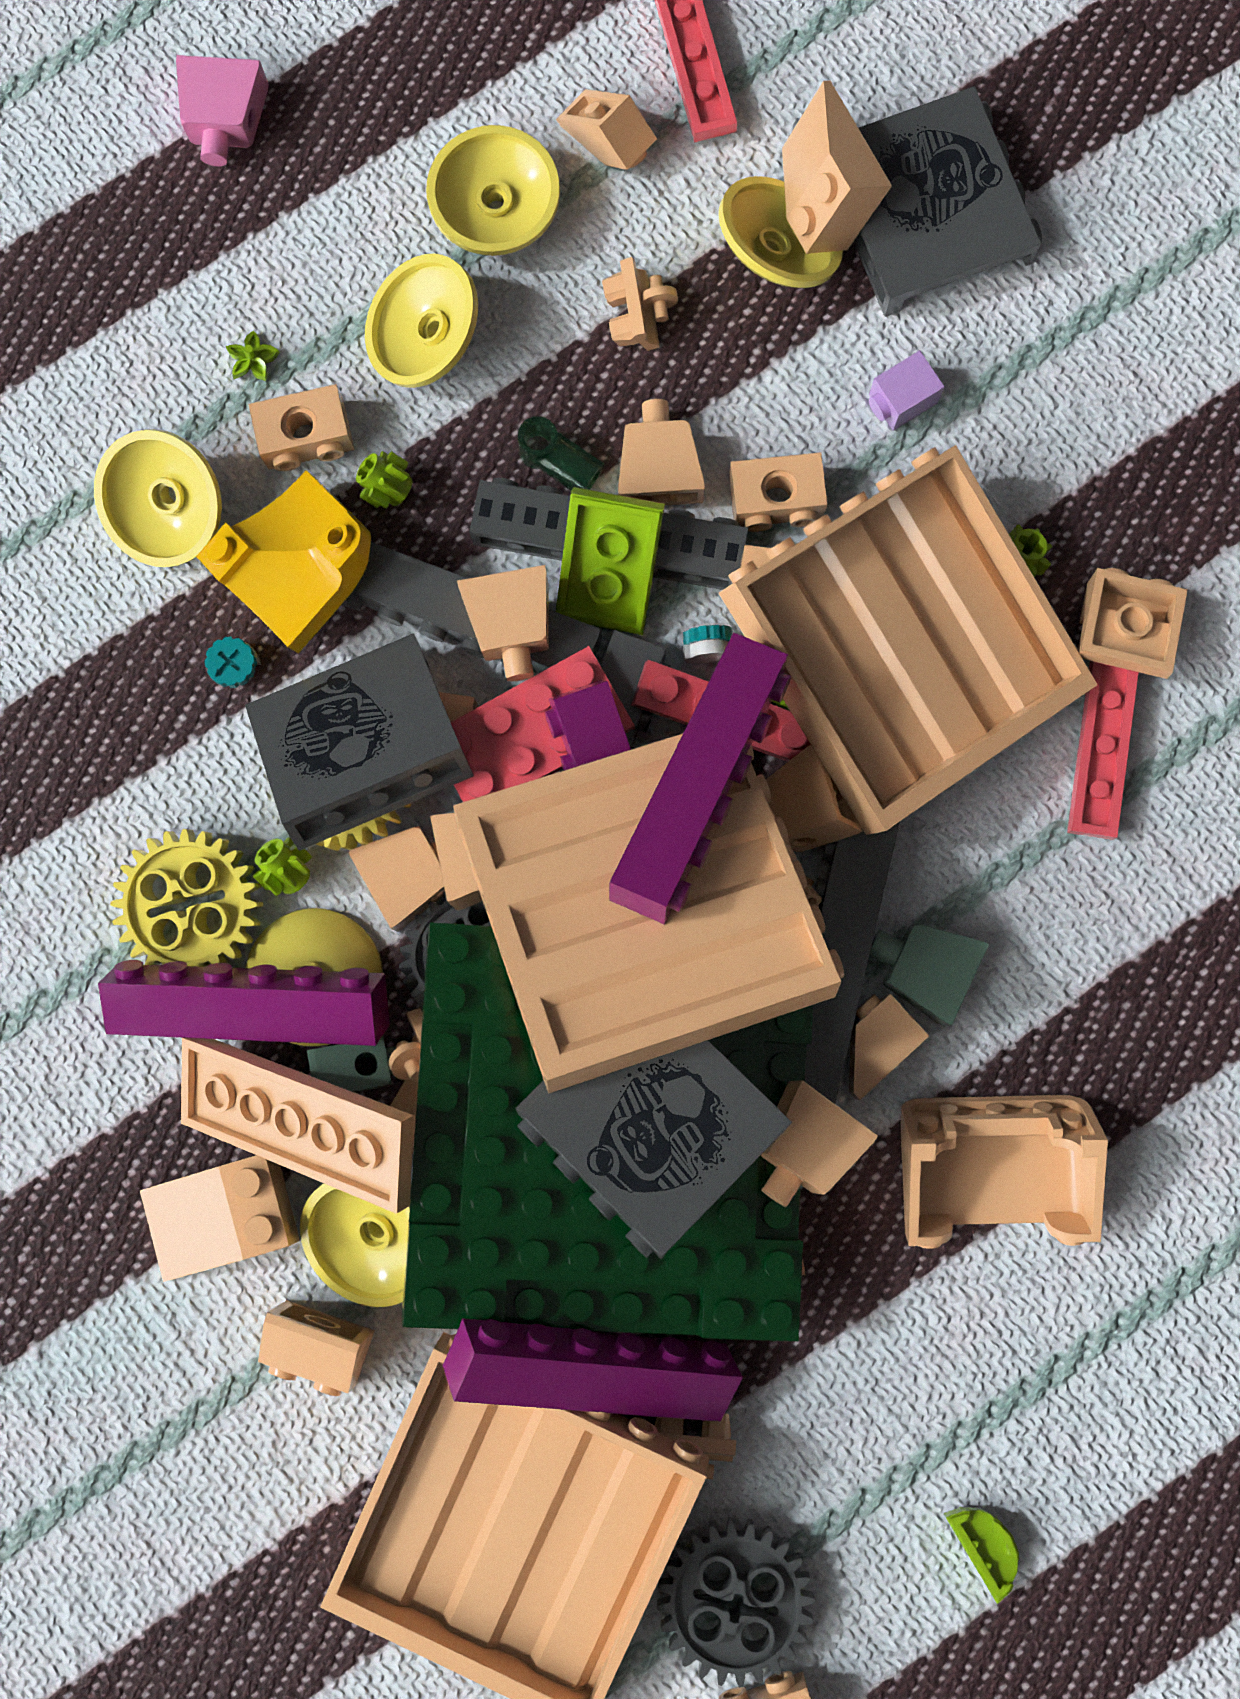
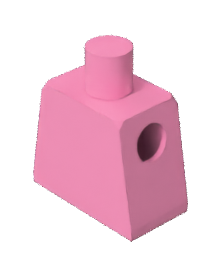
[176,55,269,166]

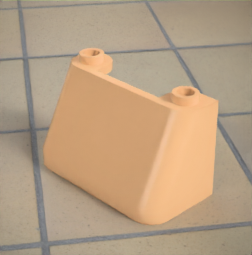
[901,1095,1108,1249]

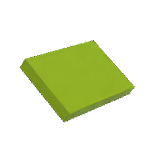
[555,487,665,635]

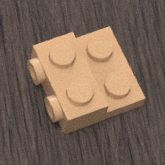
[1078,568,1188,679]

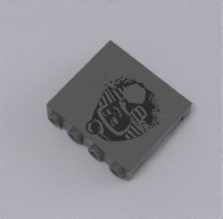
[854,86,1042,317]
[245,633,474,851]
[515,1040,792,1259]

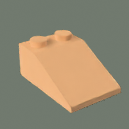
[782,81,892,254]
[140,1155,300,1282]

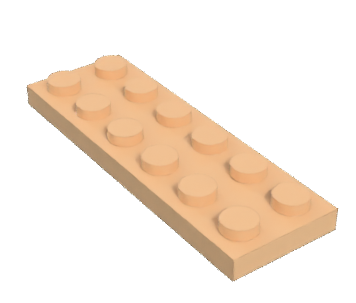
[181,1038,414,1214]

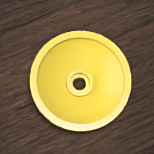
[426,125,560,256]
[719,176,843,288]
[365,254,478,388]
[94,429,222,567]
[245,908,383,1046]
[300,1183,409,1307]

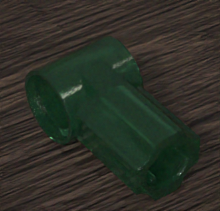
[518,416,604,491]

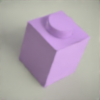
[869,350,944,431]

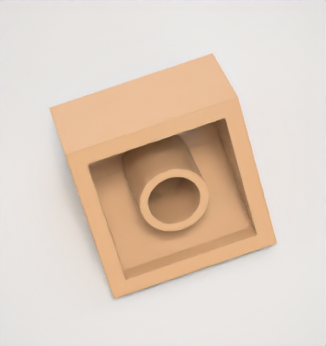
[258,1300,375,1396]

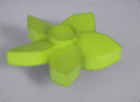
[225,330,280,381]

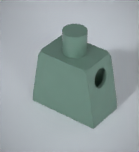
[870,923,989,1027]
[307,1037,396,1093]

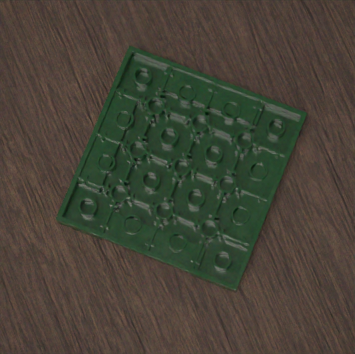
[401,922,813,1342]

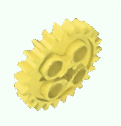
[110,829,263,967]

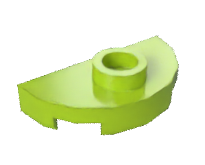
[943,1507,1020,1604]

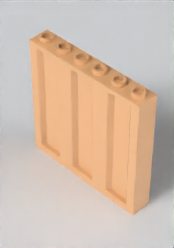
[719,445,1098,835]
[453,734,844,1094]
[320,1332,709,1699]

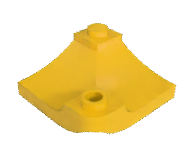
[196,470,371,654]

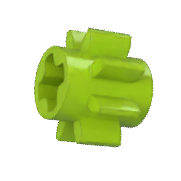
[356,451,412,508]
[1009,524,1052,577]
[253,837,312,896]

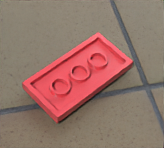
[451,646,635,802]

